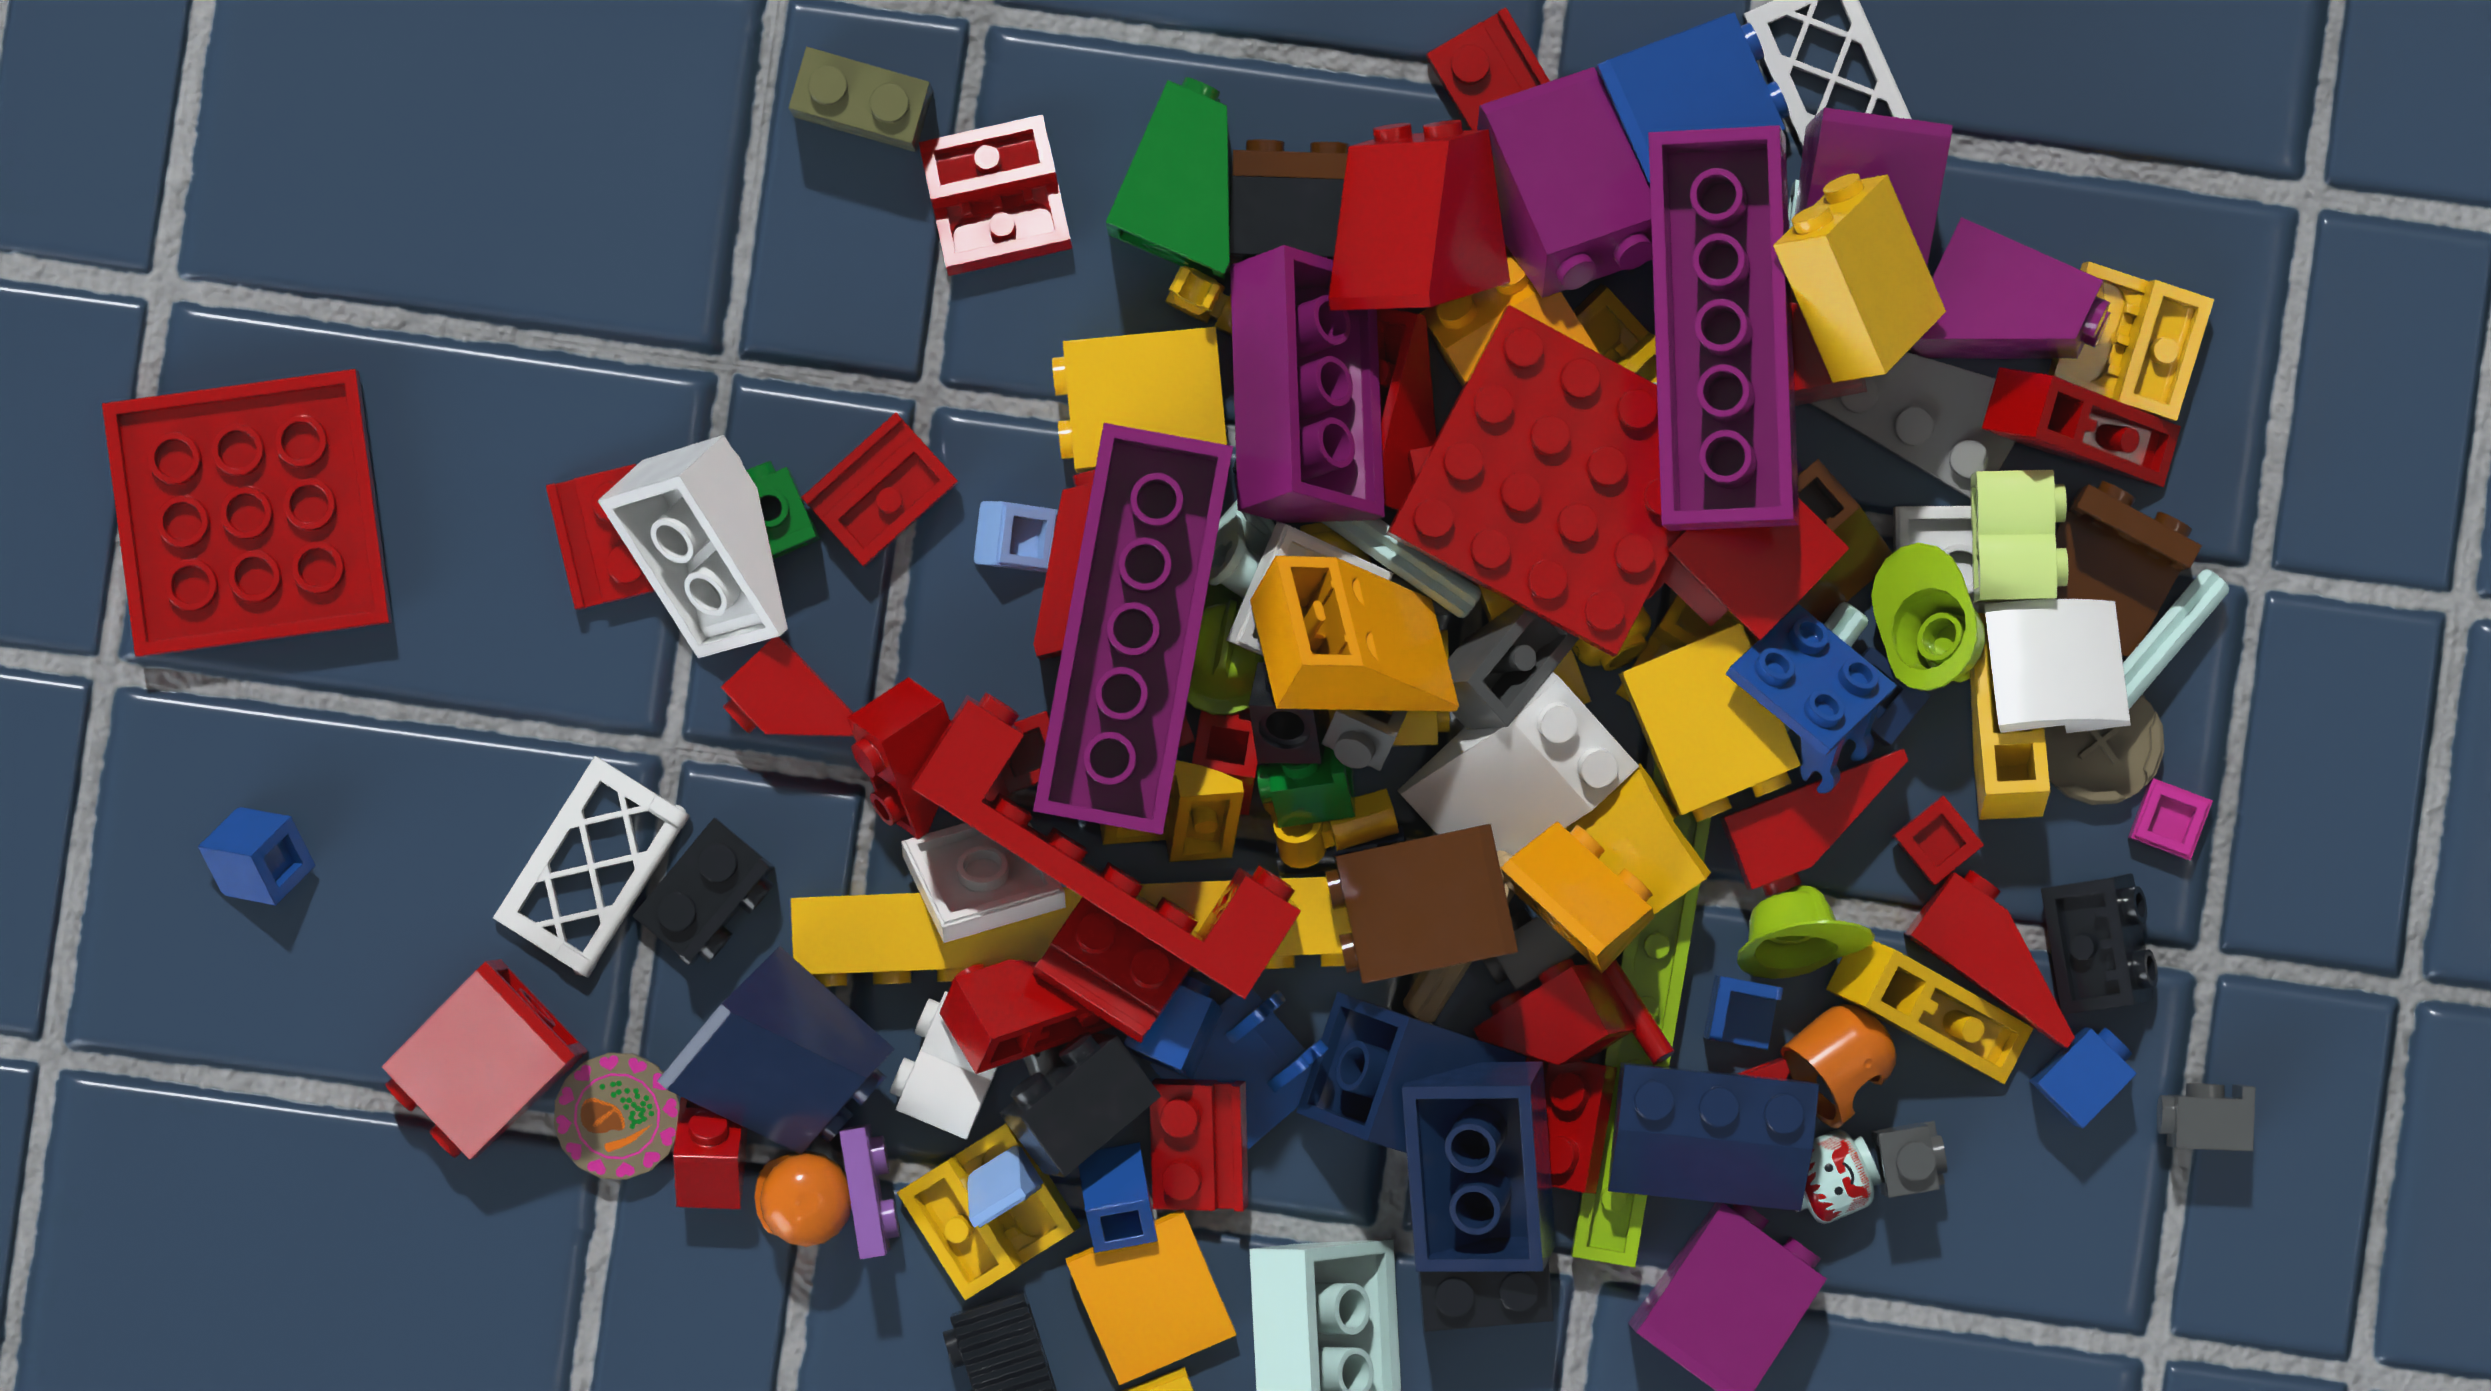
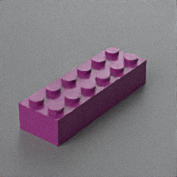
[1648,125,1799,531]
[1033,423,1233,835]

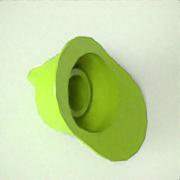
[1871,543,1985,691]
[1187,583,1265,715]
[1737,885,1875,979]

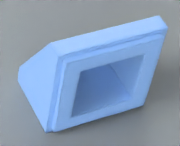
[974,501,1058,573]
[967,1145,1043,1228]

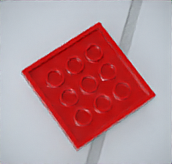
[1386,305,1682,657]
[102,369,392,657]

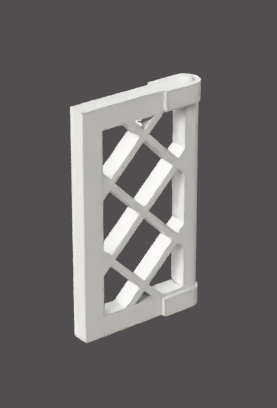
[1743,0,1912,149]
[493,756,690,978]

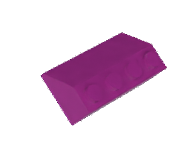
[1230,245,1385,523]

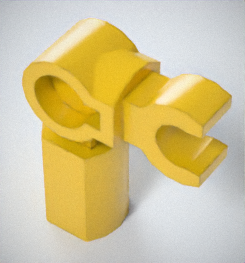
[1165,266,1232,336]
[1263,788,1399,869]

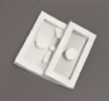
[1984,599,2131,733]

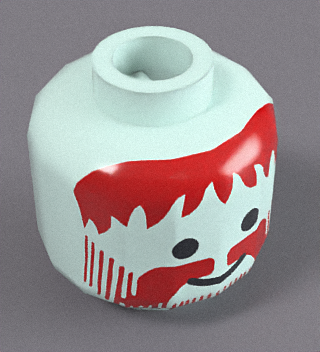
[1795,1129,1882,1224]

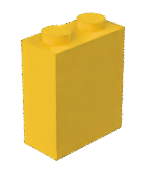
[1773,173,1946,383]
[1052,327,1227,473]
[1618,623,1801,822]

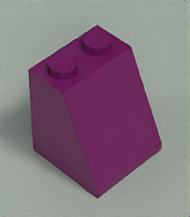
[1477,67,1653,298]
[1795,107,1953,265]
[1910,217,2111,359]
[1628,1202,1827,1391]

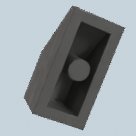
[1448,604,1579,730]

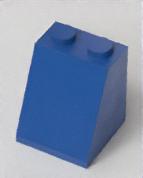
[1596,12,1790,188]

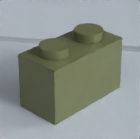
[788,46,933,152]

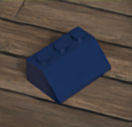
[1402,1062,1556,1272]
[1608,1062,1819,1211]

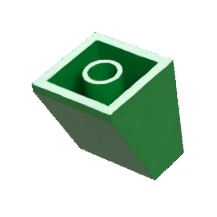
[1105,77,1229,285]

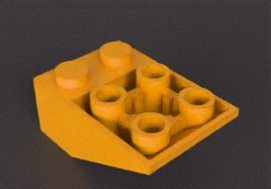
[1250,556,1459,712]

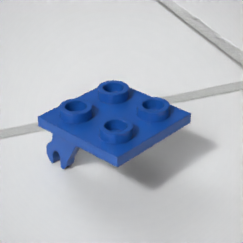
[1726,604,1897,793]
[1150,988,1329,1150]

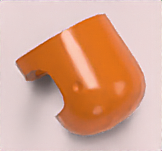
[1780,1004,1897,1129]
[754,1150,852,1247]

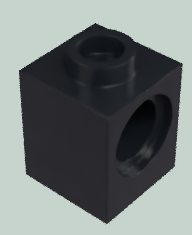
[1249,662,1330,764]

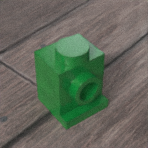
[746,461,820,560]
[1257,746,1355,828]

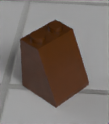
[1325,824,1518,984]

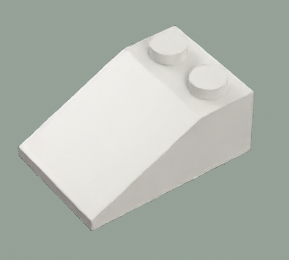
[598,435,788,658]
[1397,672,1639,855]

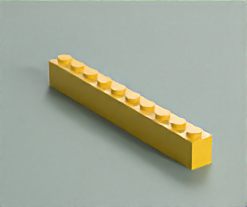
[791,877,1351,987]

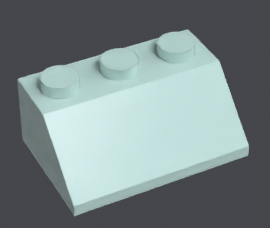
[1249,1239,1401,1391]

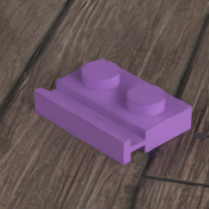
[839,1124,900,1259]

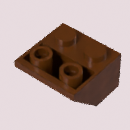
[1782,459,1892,623]

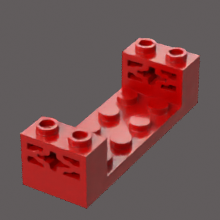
[912,692,1301,999]

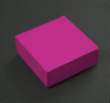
[2128,778,2213,860]

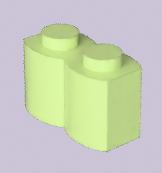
[1970,470,2068,602]

